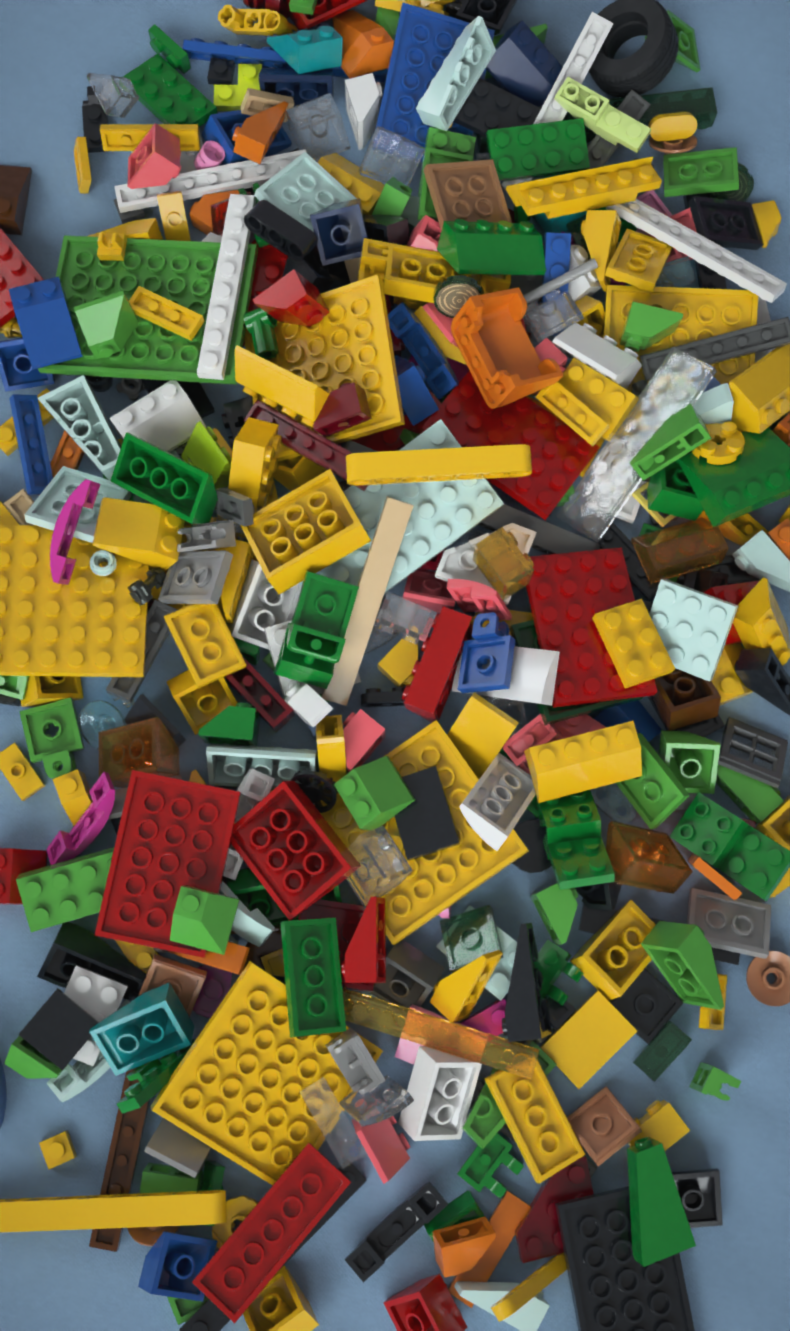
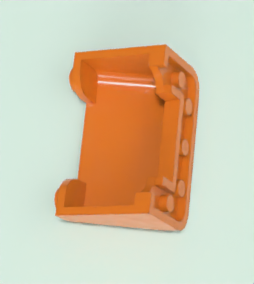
[451,287,564,409]

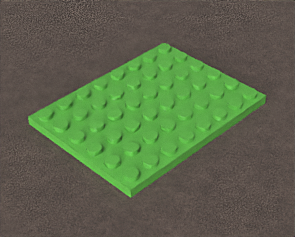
[38,235,258,385]

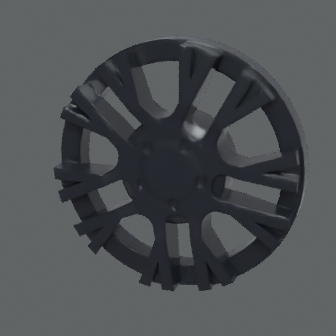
[290,768,338,813]

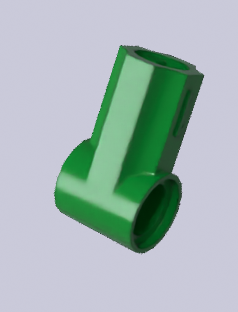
[244,308,279,360]

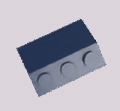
[485,20,563,108]
[259,67,334,109]

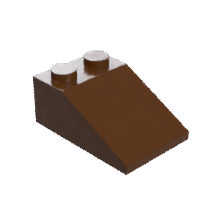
[0,165,32,235]
[653,668,721,731]

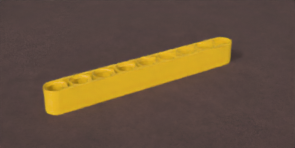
[0,1190,227,1233]

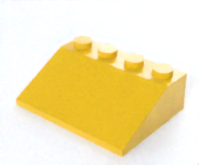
[240,469,371,594]

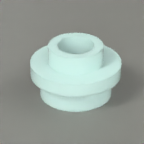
[90,550,117,576]

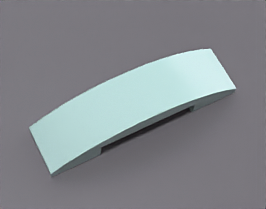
[220,881,275,947]
[46,999,130,1102]

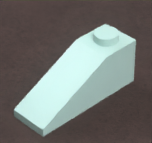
[732,530,790,592]
[454,1281,550,1331]

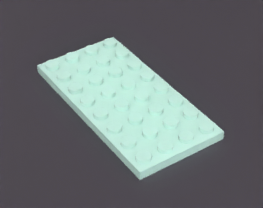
[299,419,504,594]

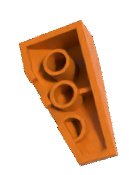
[332,10,394,79]

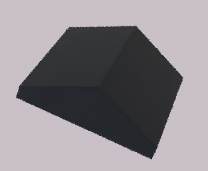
[672,1168,723,1228]

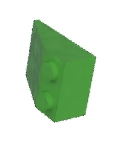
[641,921,724,1010]

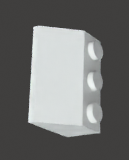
[552,322,642,389]
[109,380,207,453]
[227,560,302,650]
[398,1046,482,1141]

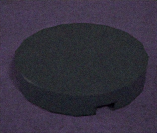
[512,820,552,873]

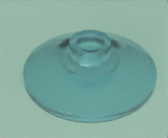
[79,700,127,751]

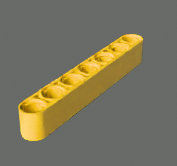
[345,444,532,486]

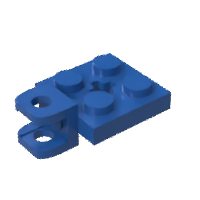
[457,612,516,693]

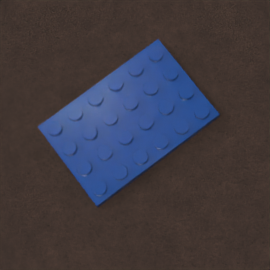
[371,2,495,163]

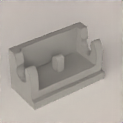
[177,520,236,552]
[325,1027,386,1095]

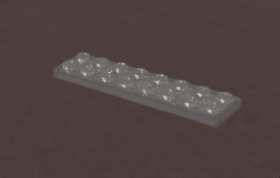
[556,347,717,543]

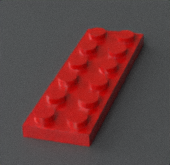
[192,1143,351,1324]

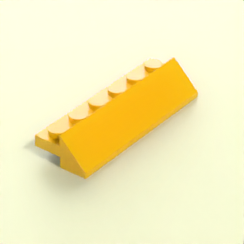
[506,156,662,219]
[357,238,511,304]

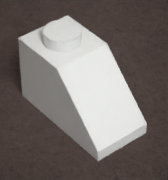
[284,682,333,727]

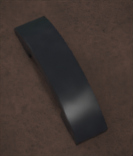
[345,1181,448,1283]

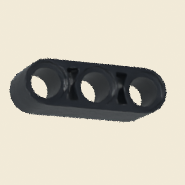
[244,200,318,262]

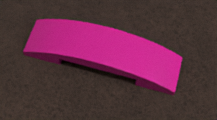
[50,479,100,585]
[46,772,115,865]

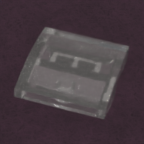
[358,126,425,186]
[339,1075,414,1126]

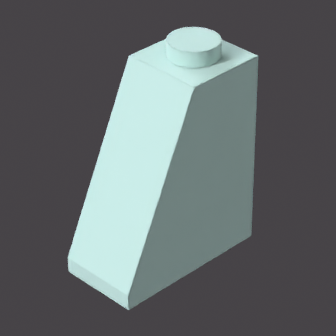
[660,383,734,427]

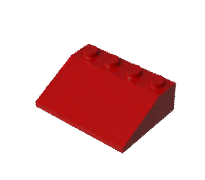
[231,781,361,921]

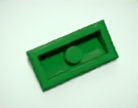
[424,1191,485,1242]

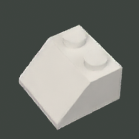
[345,73,383,150]

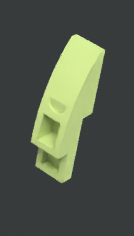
[554,77,651,153]

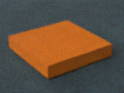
[688,853,742,900]

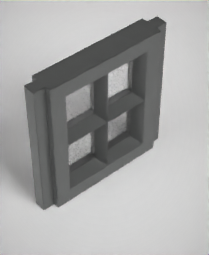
[718,717,788,788]

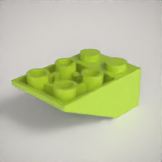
[181,421,232,489]

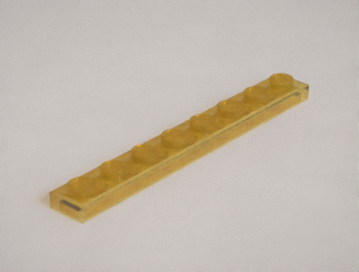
[342,988,540,1080]

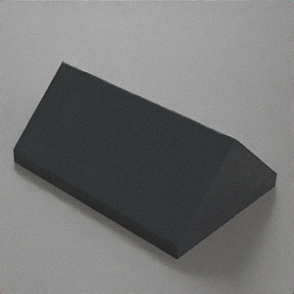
[456,0,517,36]

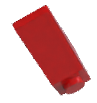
[342,896,386,983]

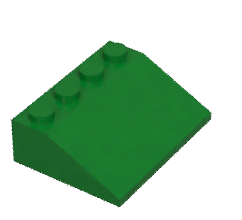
[677,427,790,528]

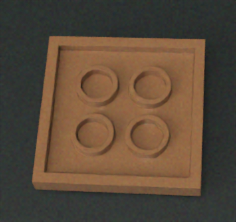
[423,159,512,231]

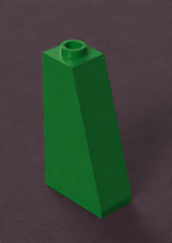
[627,1137,696,1267]

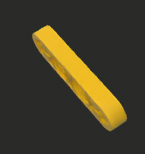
[491,1253,567,1322]

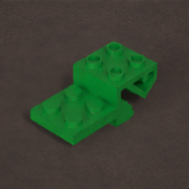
[274,571,359,689]
[536,790,615,890]
[669,792,790,901]

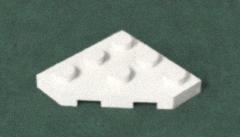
[435,523,537,605]

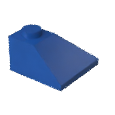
[138,1231,217,1302]

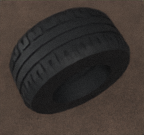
[589,0,679,98]

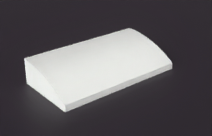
[452,647,560,706]
[459,753,536,851]

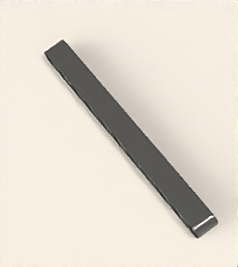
[341,440,601,554]

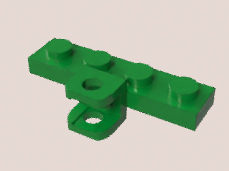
[117,1038,197,1114]

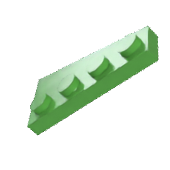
[461,1039,557,1149]

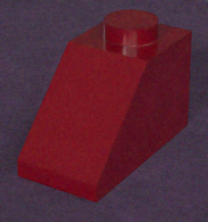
[313,382,372,437]

